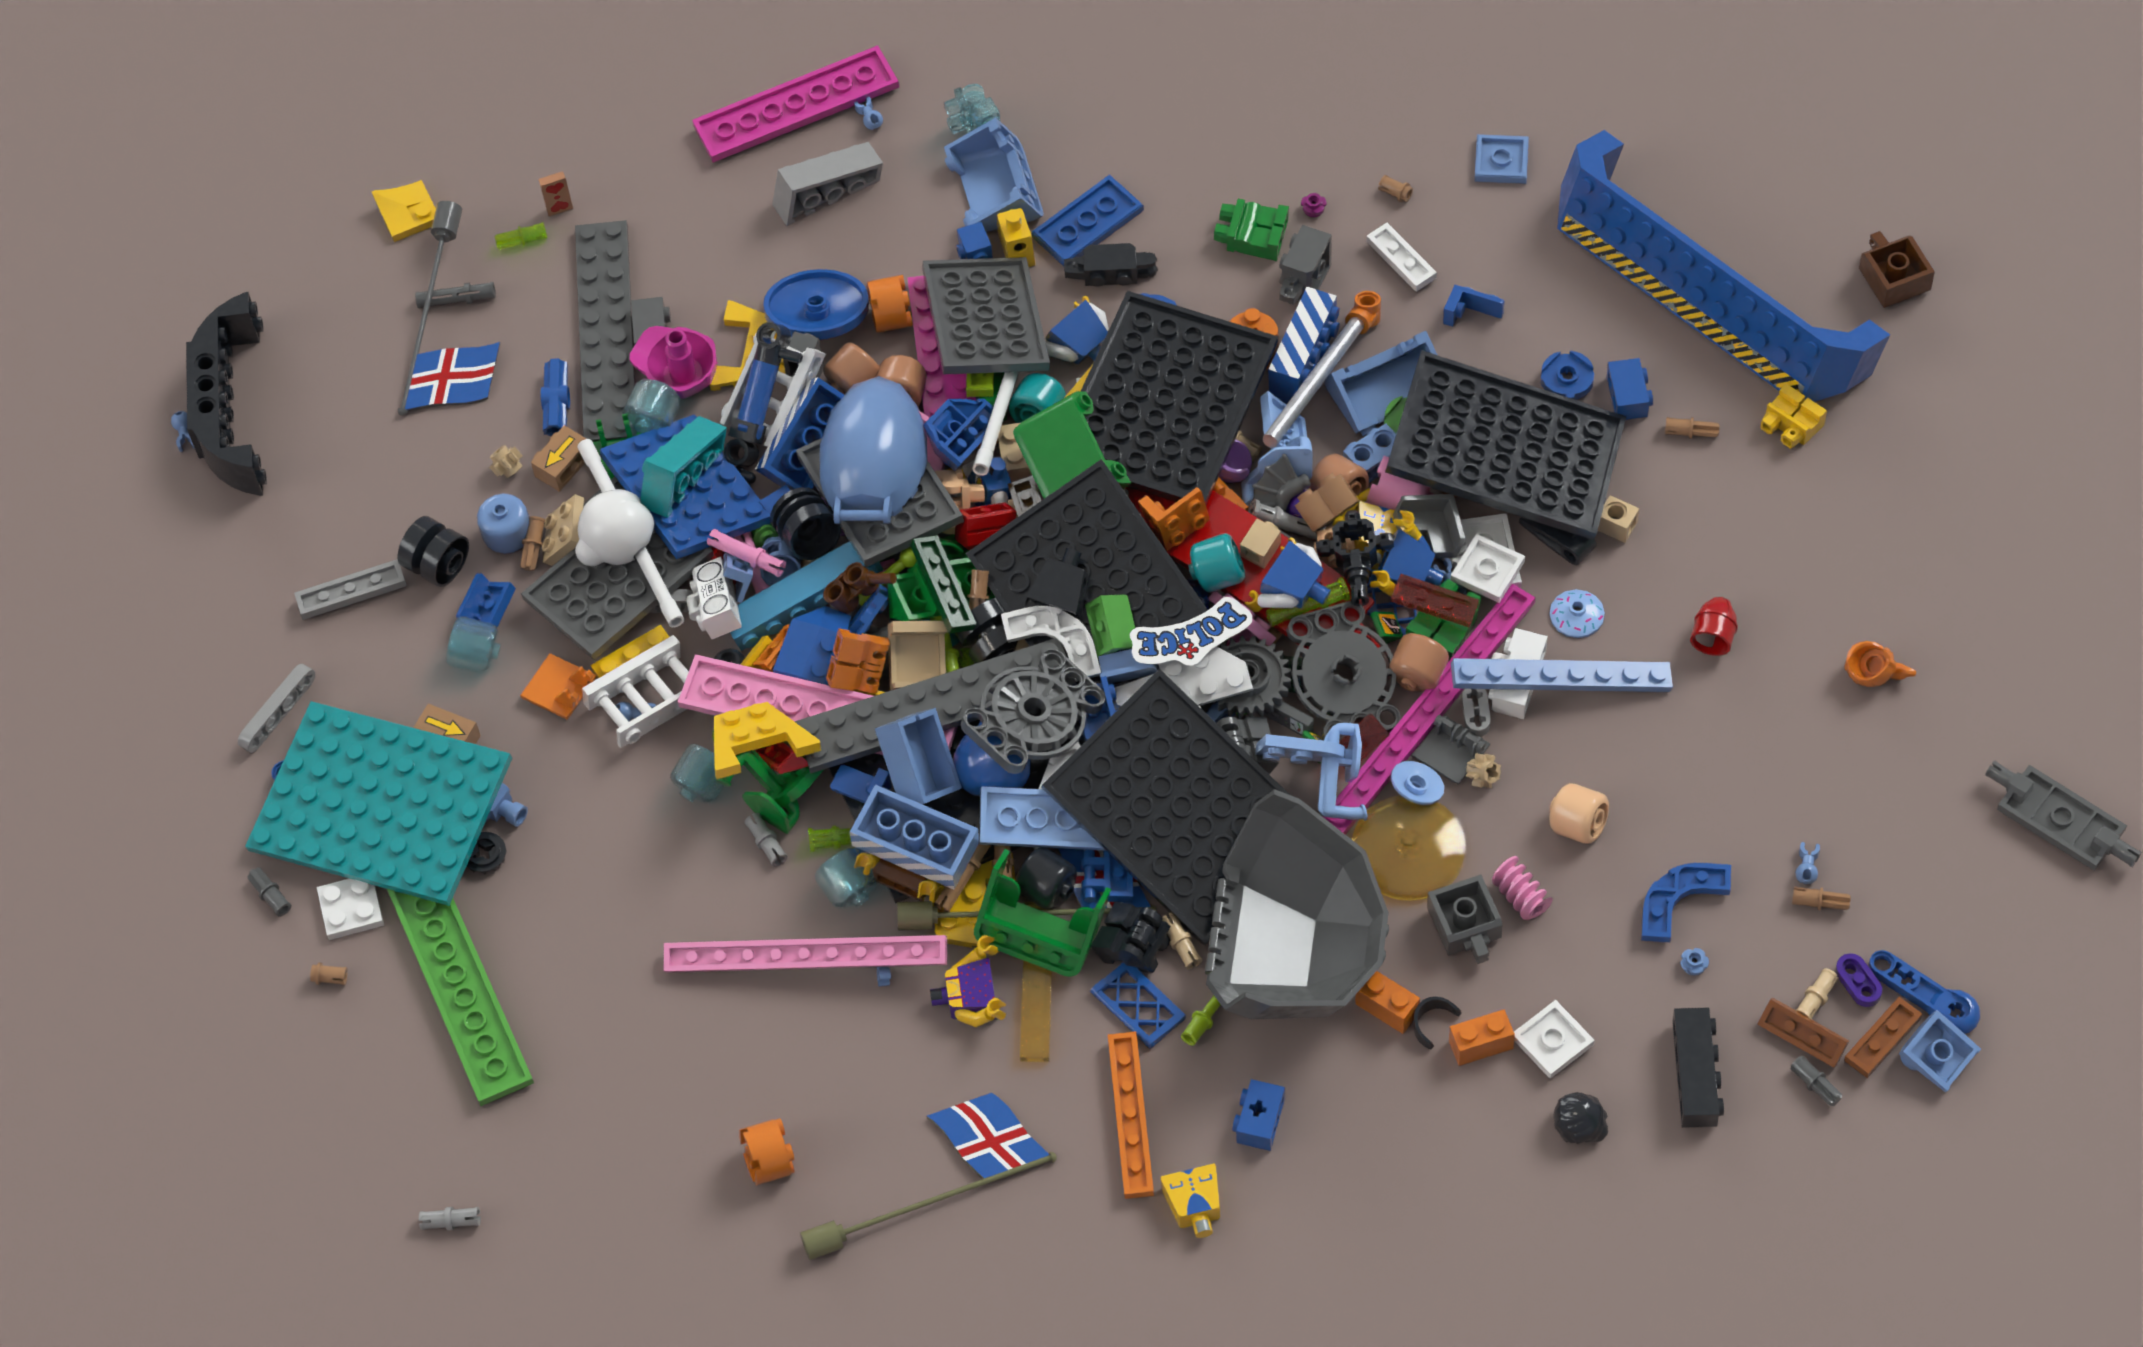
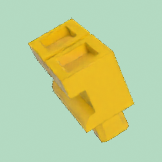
[1760,383,1827,449]

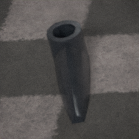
[1519,517,1597,565]

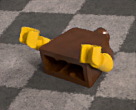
[854,853,941,901]

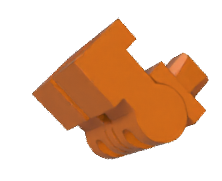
[826,628,890,693]

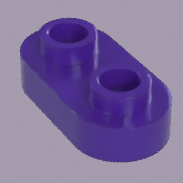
[1835,953,1882,1007]

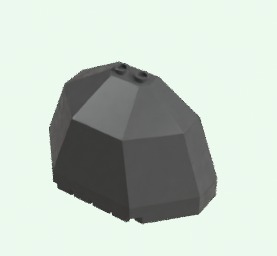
[1205,789,1389,1019]

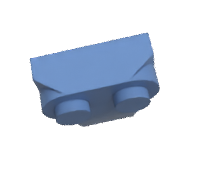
[1899,1010,1981,1092]

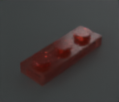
[1391,573,1479,628]

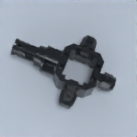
[1316,510,1394,606]

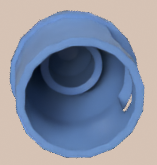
[760,536,801,586]

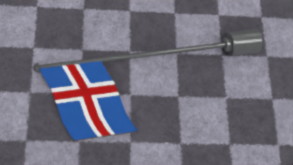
[398,201,500,416]

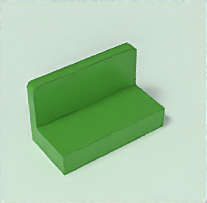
[1085,595,1135,657]

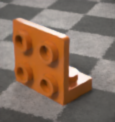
[1138,487,1210,551]

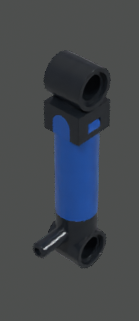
[724,322,803,467]

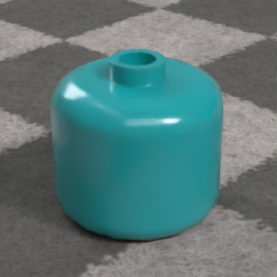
[1008,373,1066,423]
[1188,533,1245,593]

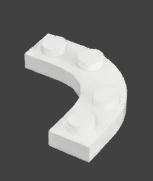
[1001,606,1101,682]

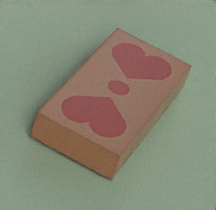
[538,171,573,217]

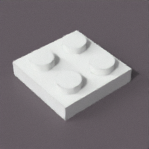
[1450,534,1525,603]
[317,879,384,940]
[1514,1000,1595,1079]

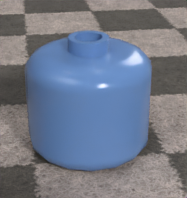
[477,493,529,554]

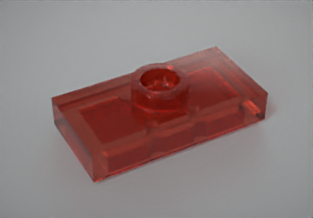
[1339,713,1390,769]

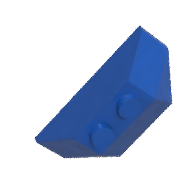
[923,399,993,471]
[772,606,851,685]

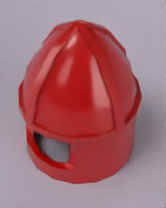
[1690,597,1738,656]

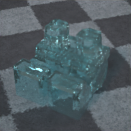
[944,84,1001,134]

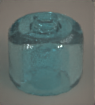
[623,379,681,434]
[446,616,501,674]
[670,744,725,804]
[814,848,877,910]

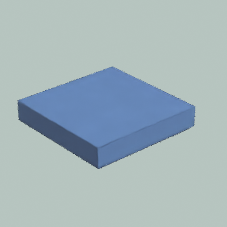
[1474,134,1529,184]

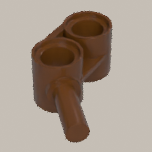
[823,562,897,614]

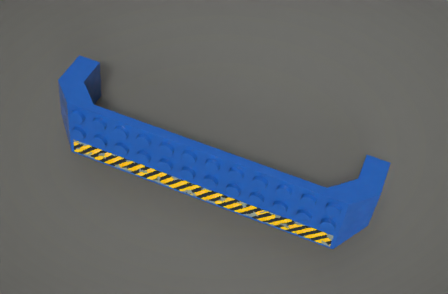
[1557,130,1890,402]

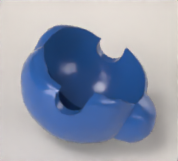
[953,721,1030,796]

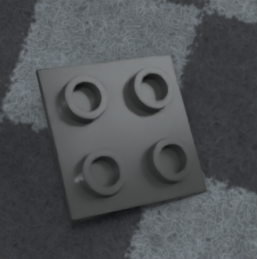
[1412,715,1490,785]

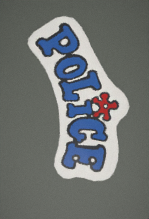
[1130,597,1252,666]

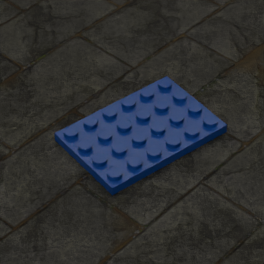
[600,414,771,559]

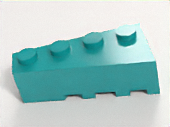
[640,416,727,518]

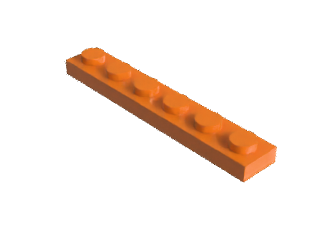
[1108,1031,1154,1199]

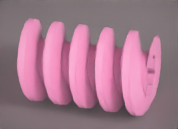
[1492,856,1553,920]

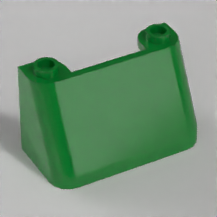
[1013,391,1131,499]

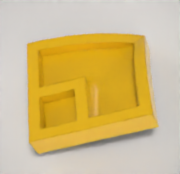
[372,180,436,242]

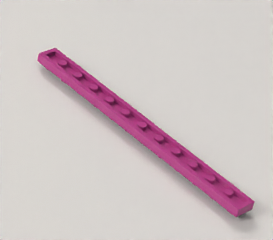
[1322,584,1535,835]

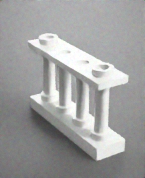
[720,331,826,447]
[582,635,689,748]

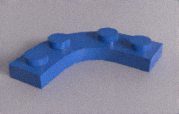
[1641,863,1731,943]

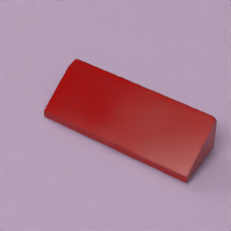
[755,742,808,774]

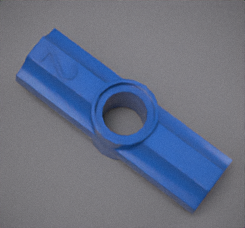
[541,358,570,437]

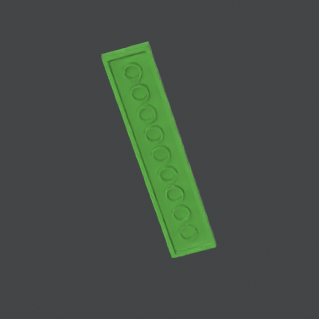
[387,889,534,1106]

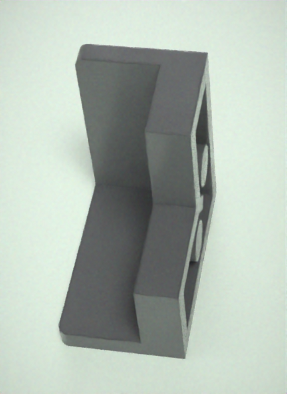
[1393,494,1466,558]

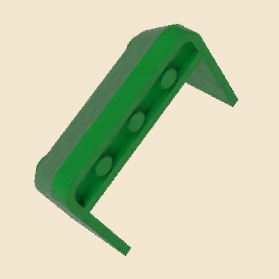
[974,849,1112,977]

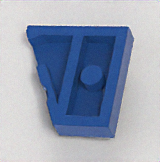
[848,584,889,635]

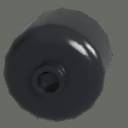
[1015,847,1077,910]

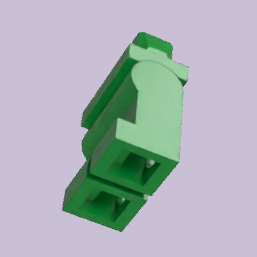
[1214,198,1289,261]
[1405,579,1481,662]

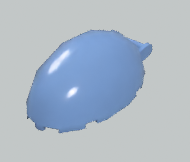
[819,376,927,524]

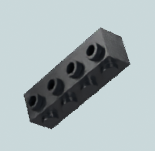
[1672,1007,1724,1128]

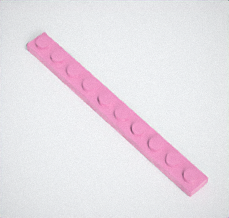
[664,935,947,973]

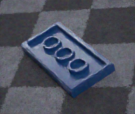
[1031,174,1144,266]

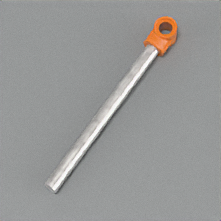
[1263,291,1381,448]

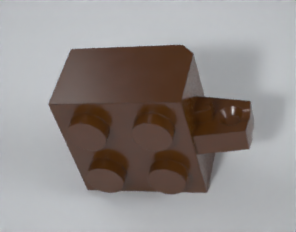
[1859,231,1935,308]

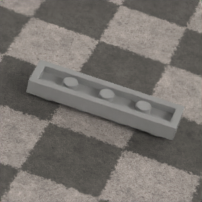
[294,559,407,620]

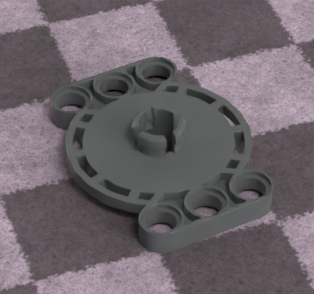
[1286,601,1401,745]
[961,649,1106,774]

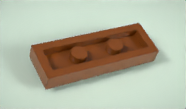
[1844,997,1922,1078]
[1757,998,1850,1068]

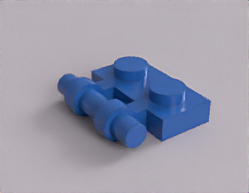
[1081,850,1133,903]

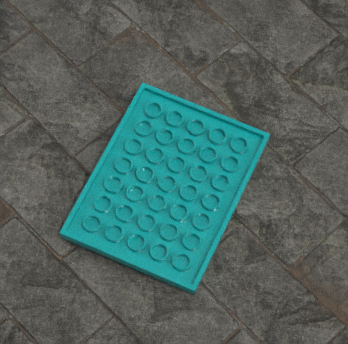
[245,701,513,906]

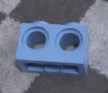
[1343,424,1396,483]

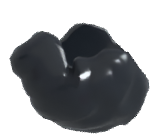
[1553,1092,1608,1144]

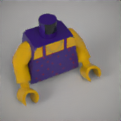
[930,935,1006,1027]

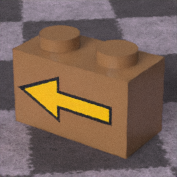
[531,425,586,492]
[413,703,481,744]

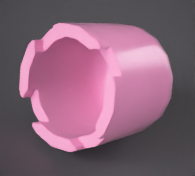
[1366,456,1434,510]

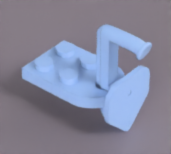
[1241,391,1313,506]
[1255,723,1368,821]

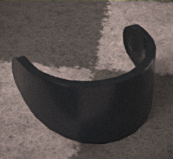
[1414,996,1462,1050]

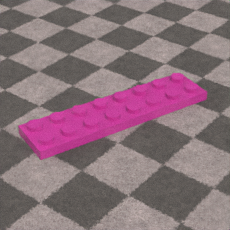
[692,45,899,163]
[907,276,982,444]

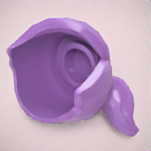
[1219,439,1252,483]

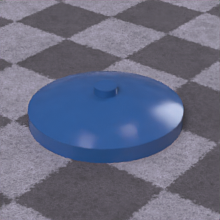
[763,269,869,340]

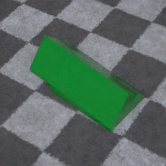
[887,558,996,621]

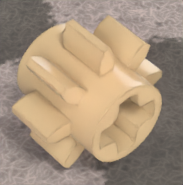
[489,445,523,478]
[1466,753,1501,788]

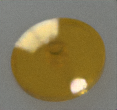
[1352,795,1466,900]

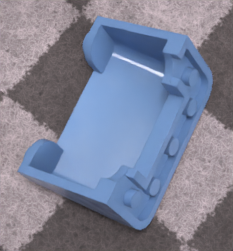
[944,117,1044,232]
[1324,331,1437,436]

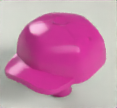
[630,326,718,399]

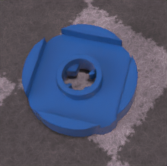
[1540,351,1594,400]

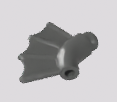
[1248,454,1311,510]

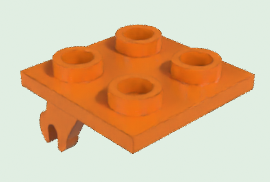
[520,653,597,720]

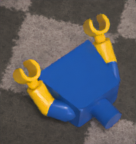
[1370,510,1444,598]

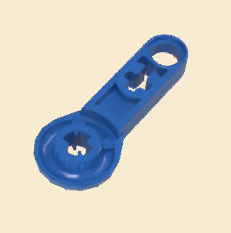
[1868,950,1980,1034]

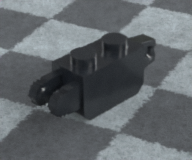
[1064,243,1158,287]

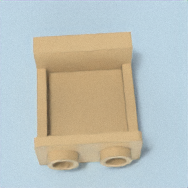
[888,621,948,691]

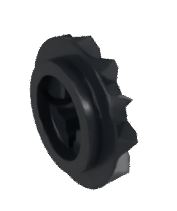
[467,832,507,874]

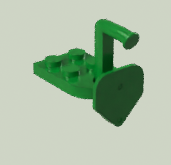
[715,750,823,834]

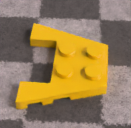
[710,300,786,391]
[714,702,821,779]
[932,853,1015,953]

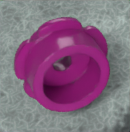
[1301,193,1327,217]

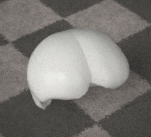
[575,489,654,566]

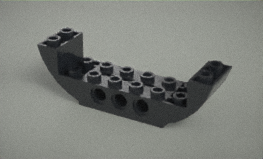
[186,292,267,496]

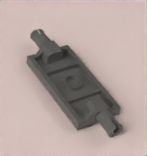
[1985,760,2142,871]

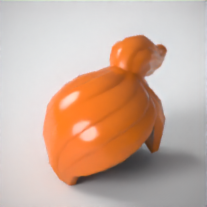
[1844,641,1916,687]

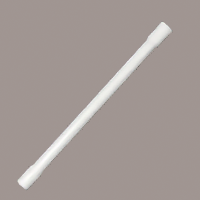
[972,372,1019,476]
[577,439,684,627]

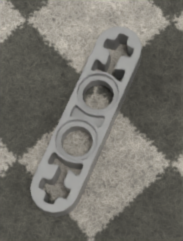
[238,664,315,753]

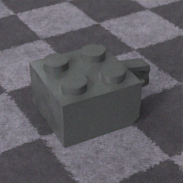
[1279,225,1332,305]
[1427,874,1503,964]

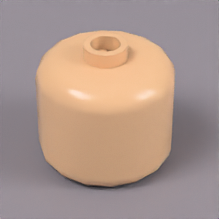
[1549,783,1609,844]

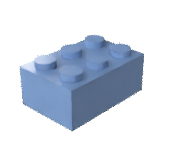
[875,708,962,804]

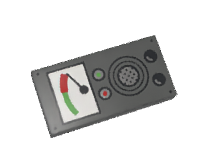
[1264,701,1314,736]

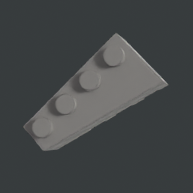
[772,142,883,226]

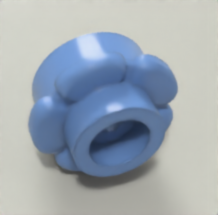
[1680,948,1709,976]

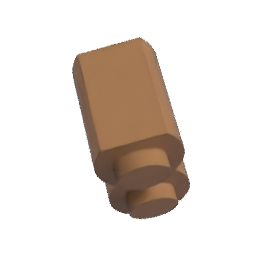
[1294,473,1360,533]

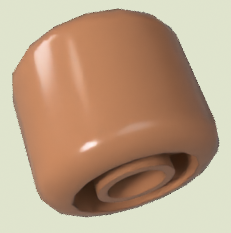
[823,343,879,395]
[876,355,927,406]
[1309,453,1369,496]
[1388,633,1449,692]

